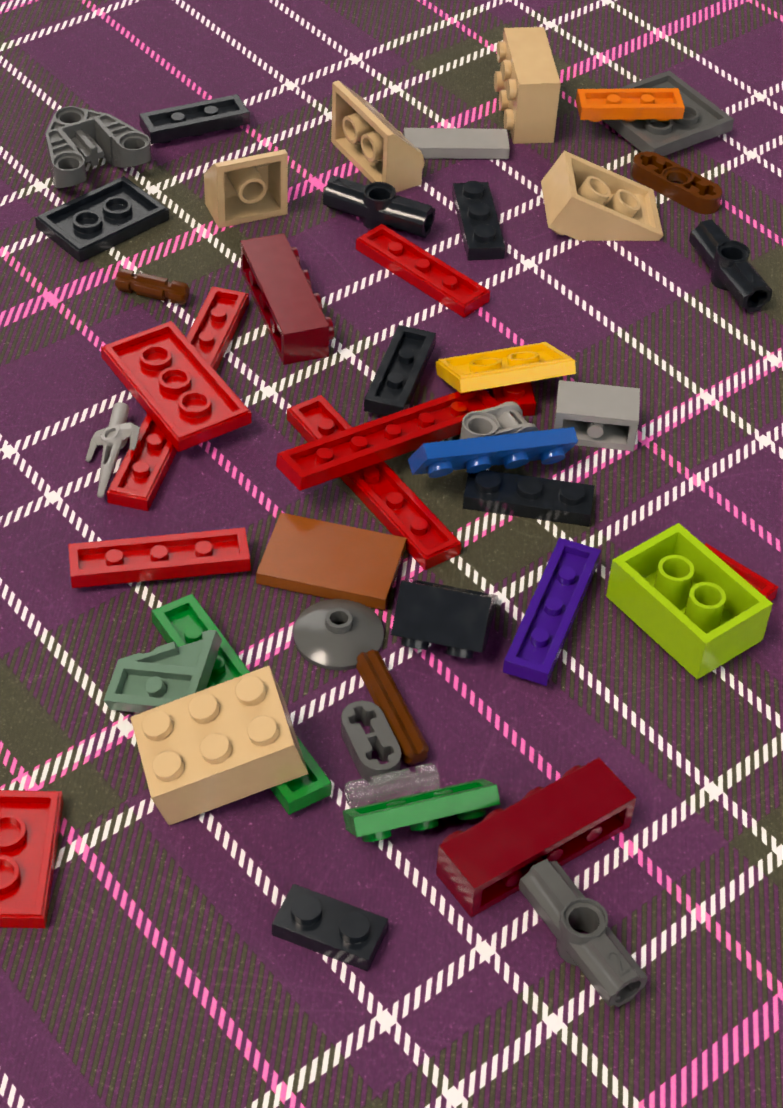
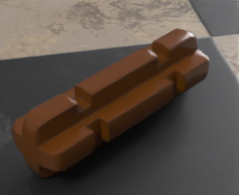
[115,268,190,305]

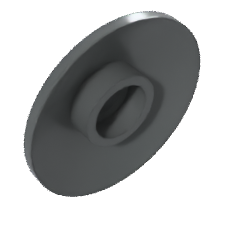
[293,599,384,671]

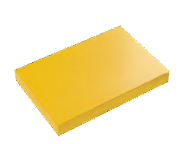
[436,342,576,393]

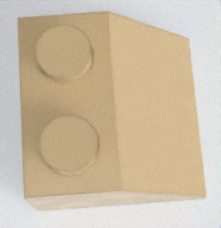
[204,149,288,228]

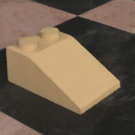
[541,150,663,241]

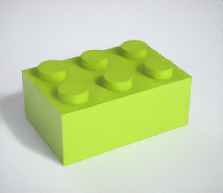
[606,523,773,680]

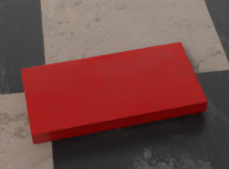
[101,321,252,452]

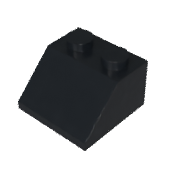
[391,579,498,659]

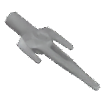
[85,402,140,498]

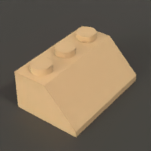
[331,80,425,193]

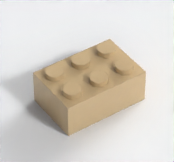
[494,27,561,144]
[130,666,308,826]

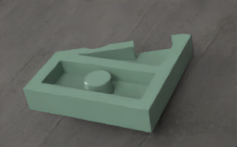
[103,630,222,713]

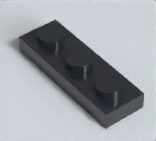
[139,94,250,144]
[452,181,505,261]
[364,325,436,416]
[462,470,595,527]

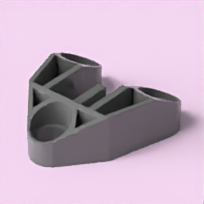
[45,106,151,188]

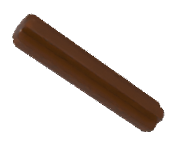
[356,649,429,766]

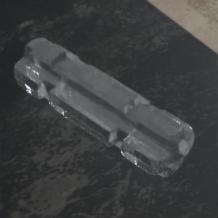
[345,763,440,809]

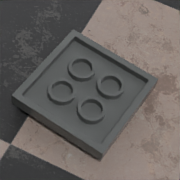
[602,70,734,156]

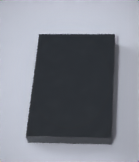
[35,176,169,263]

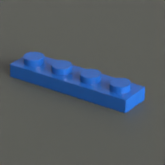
[408,427,578,478]

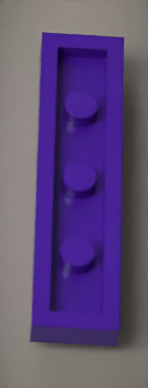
[503,537,601,686]

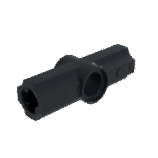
[323,175,435,238]
[689,219,772,313]

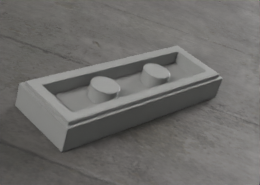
[403,128,510,160]

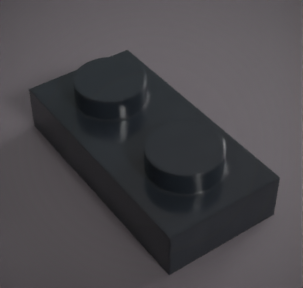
[272,884,388,972]

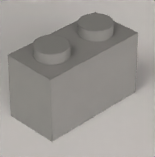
[553,380,640,451]

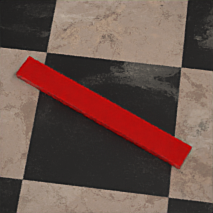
[107,287,249,511]

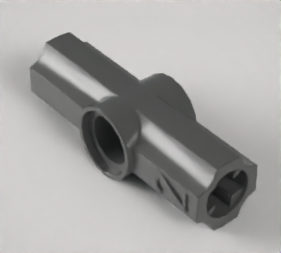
[519,859,647,1007]

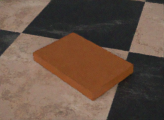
[256,512,407,610]

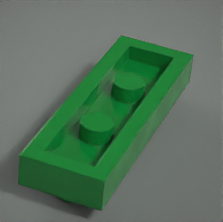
[342,778,500,842]

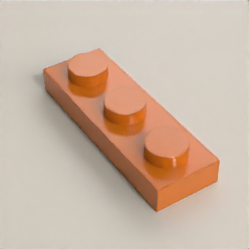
[576,88,685,122]

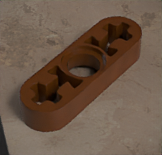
[631,151,722,214]

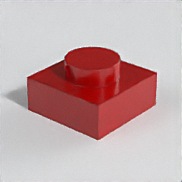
[489,382,536,416]

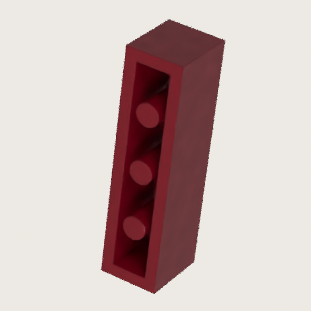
[240,233,334,365]
[436,757,637,918]

